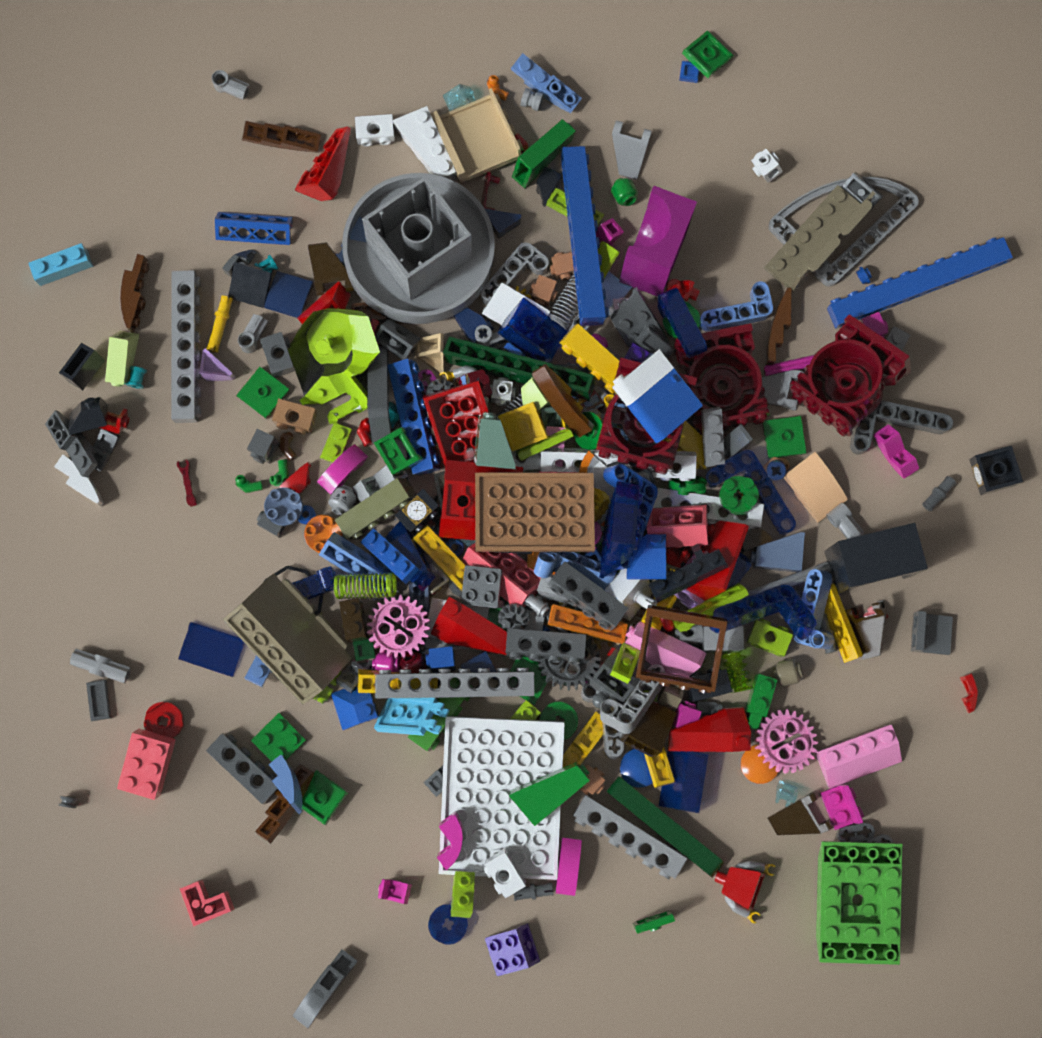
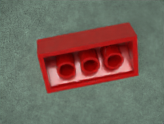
[686,520,749,601]

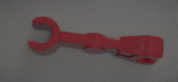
[177,459,197,507]

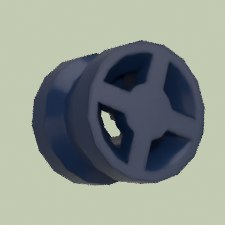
[767,460,786,480]

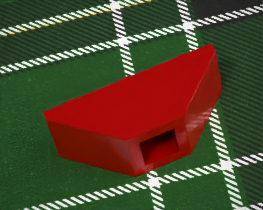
[297,281,351,324]

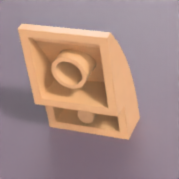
[783,452,848,523]

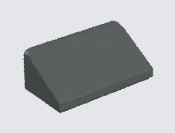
[841,172,884,212]

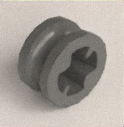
[59,796,78,808]

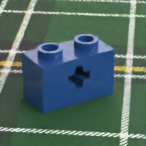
[426,646,456,673]

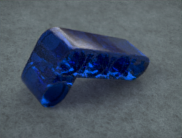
[657,287,707,358]
[292,566,339,600]

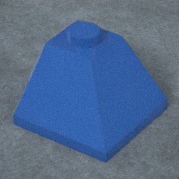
[626,534,667,580]
[331,686,379,730]

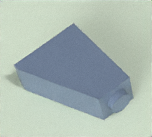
[750,532,805,573]

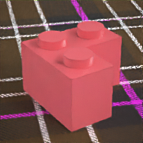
[180,880,235,927]

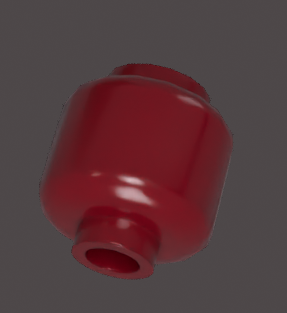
[399,651,428,673]

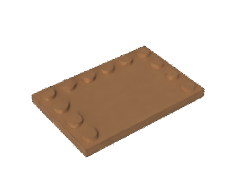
[475,473,595,552]

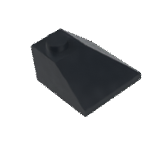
[68,397,108,435]

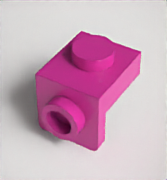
[378,879,412,904]

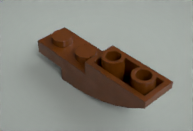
[120,254,149,333]

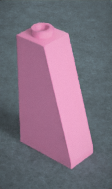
[624,622,706,677]

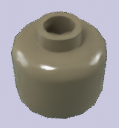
[773,659,803,686]

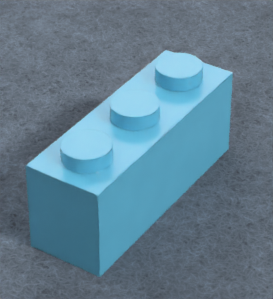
[28,243,93,286]

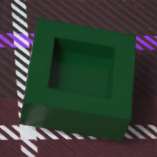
[353,639,376,662]

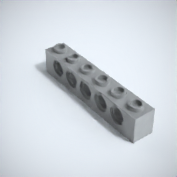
[573,795,687,880]

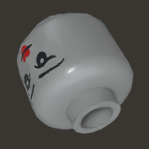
[328,485,357,515]

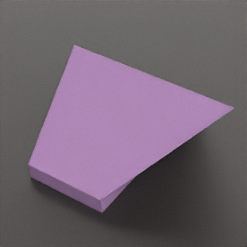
[199,348,236,381]

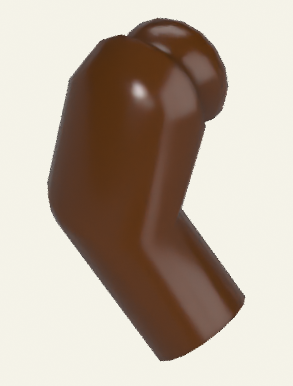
[279,432,297,461]

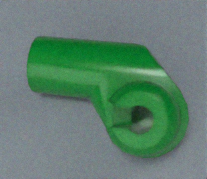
[270,459,289,486]
[235,475,263,493]

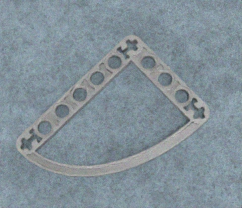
[768,177,919,287]

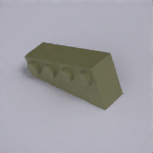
[335,478,417,540]

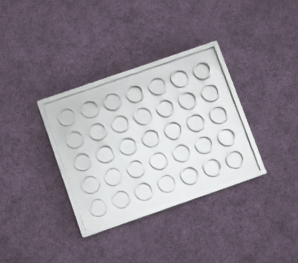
[439,716,564,880]

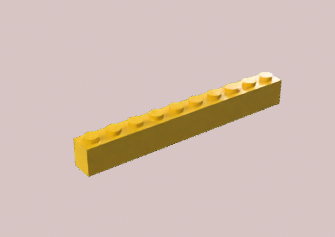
[560,324,707,470]

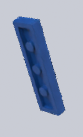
[361,528,419,584]

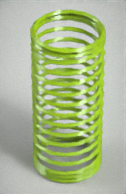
[334,573,397,599]

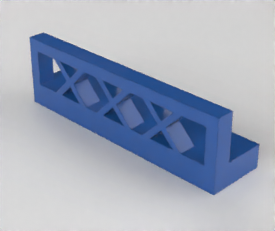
[215,212,293,245]

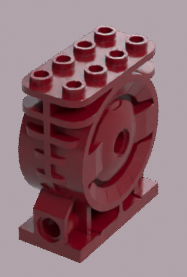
[790,314,911,437]
[673,323,771,435]
[595,358,697,475]

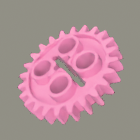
[367,595,431,659]
[754,709,818,774]

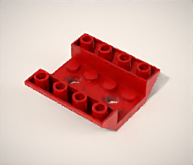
[439,460,523,540]

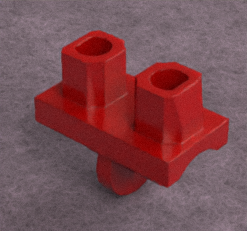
[666,279,700,301]

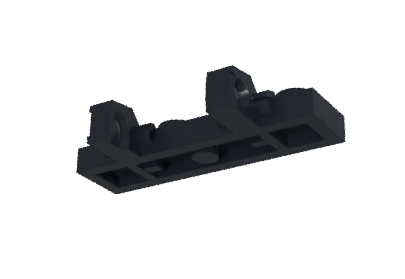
[648,544,728,603]

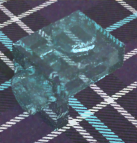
[443,84,475,111]

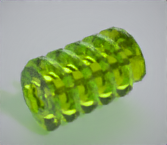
[721,651,753,693]

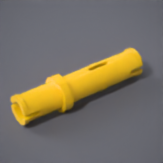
[206,295,233,353]

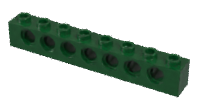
[443,336,595,401]

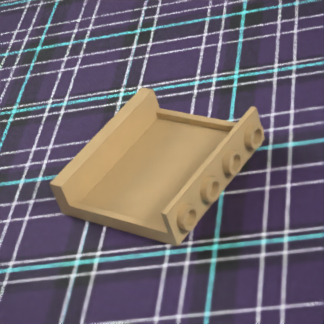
[430,88,523,183]

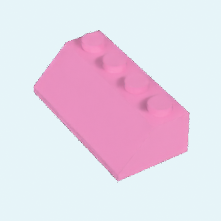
[815,724,902,789]

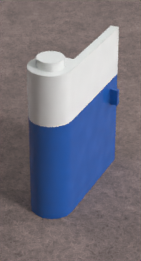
[612,349,703,443]

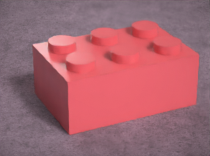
[647,505,708,548]
[117,728,176,800]

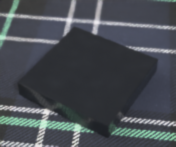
[228,261,272,308]

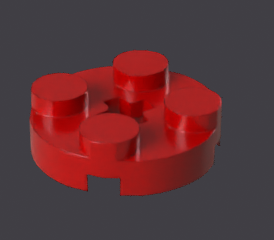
[144,702,184,738]

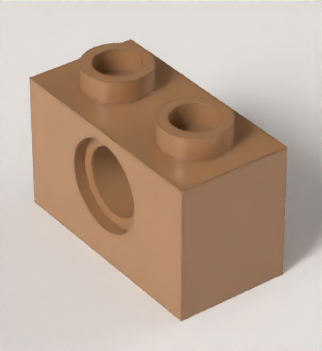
[272,399,317,435]

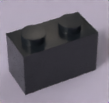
[59,343,105,391]

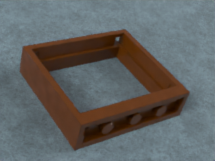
[636,605,728,693]

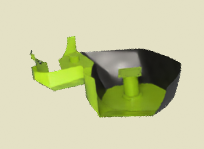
[288,309,380,425]

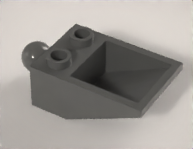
[590,644,651,709]

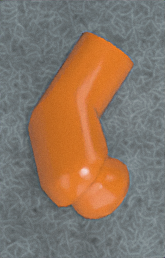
[487,75,509,101]

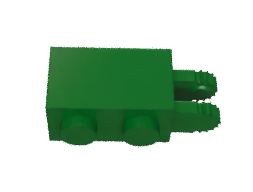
[745,674,777,730]

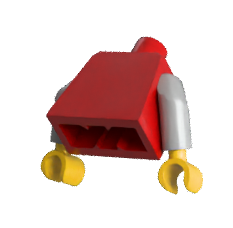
[715,860,776,924]

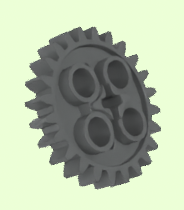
[538,630,601,691]

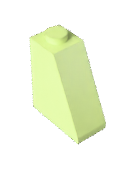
[105,331,139,387]

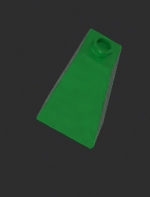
[512,119,576,189]
[509,762,590,826]

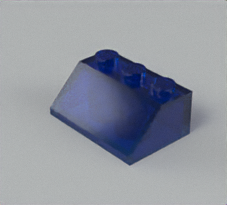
[497,297,568,363]
[658,750,709,813]

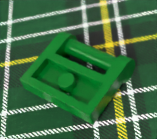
[374,427,423,477]

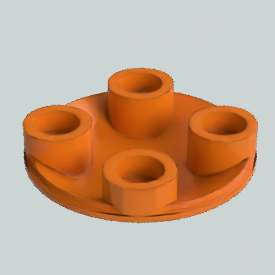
[304,515,343,553]
[741,745,778,784]

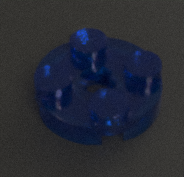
[428,904,468,945]

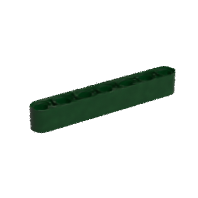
[606,776,725,878]

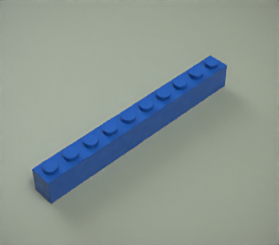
[561,146,608,326]
[827,237,1013,329]

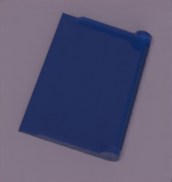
[178,622,245,677]

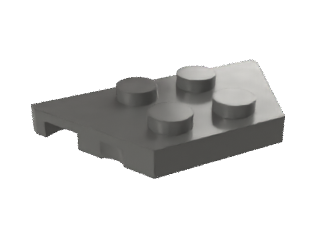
[611,287,670,347]

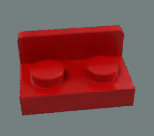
[667,546,692,568]

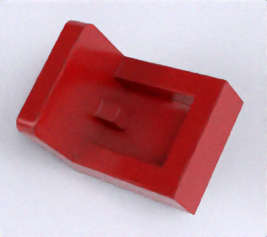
[99,408,130,434]

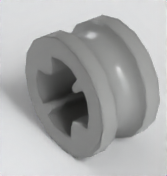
[475,325,492,344]

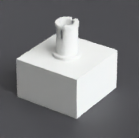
[605,569,657,621]

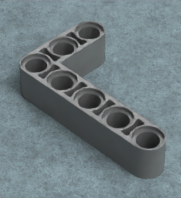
[368,344,392,445]
[850,400,953,455]

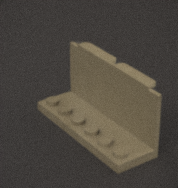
[764,185,876,292]
[223,573,352,705]

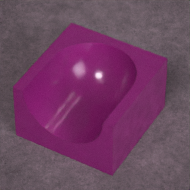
[619,186,697,298]

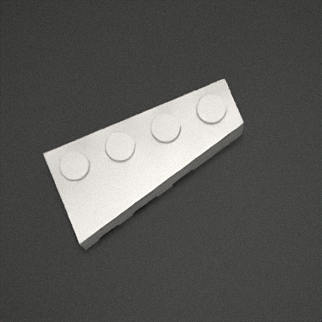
[393,106,457,181]

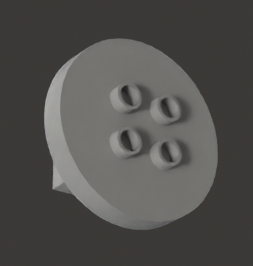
[342,173,495,324]

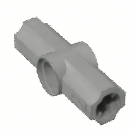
[70,648,131,683]

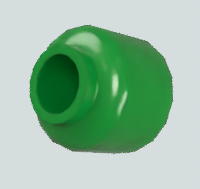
[611,178,639,206]

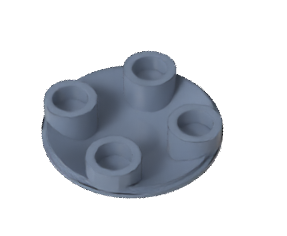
[264,487,303,526]

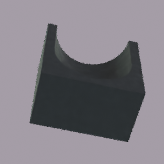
[824,523,928,595]

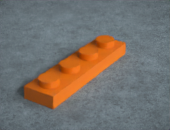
[548,604,628,644]

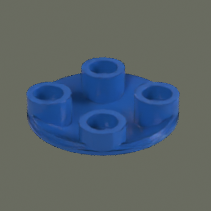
[620,749,653,788]

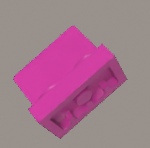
[820,784,864,830]

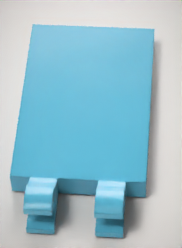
[374,698,450,736]

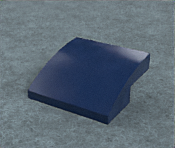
[264,271,313,318]

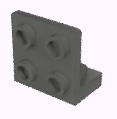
[461,565,506,608]
[911,611,953,655]

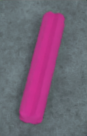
[764,355,814,376]

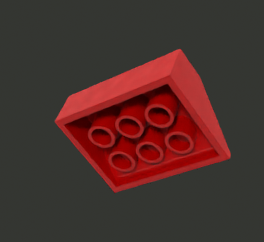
[422,381,488,465]

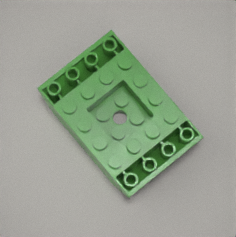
[816,841,902,965]

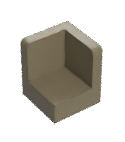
[657,684,685,712]

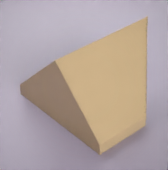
[415,333,445,377]

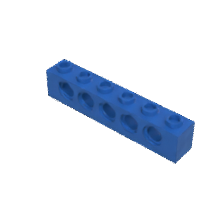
[387,358,441,476]

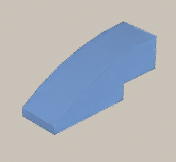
[269,755,302,814]

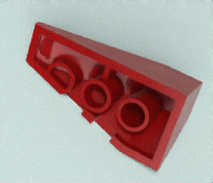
[295,126,351,201]
[430,597,507,655]
[668,707,751,752]

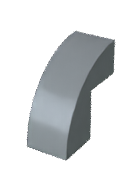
[352,465,408,502]

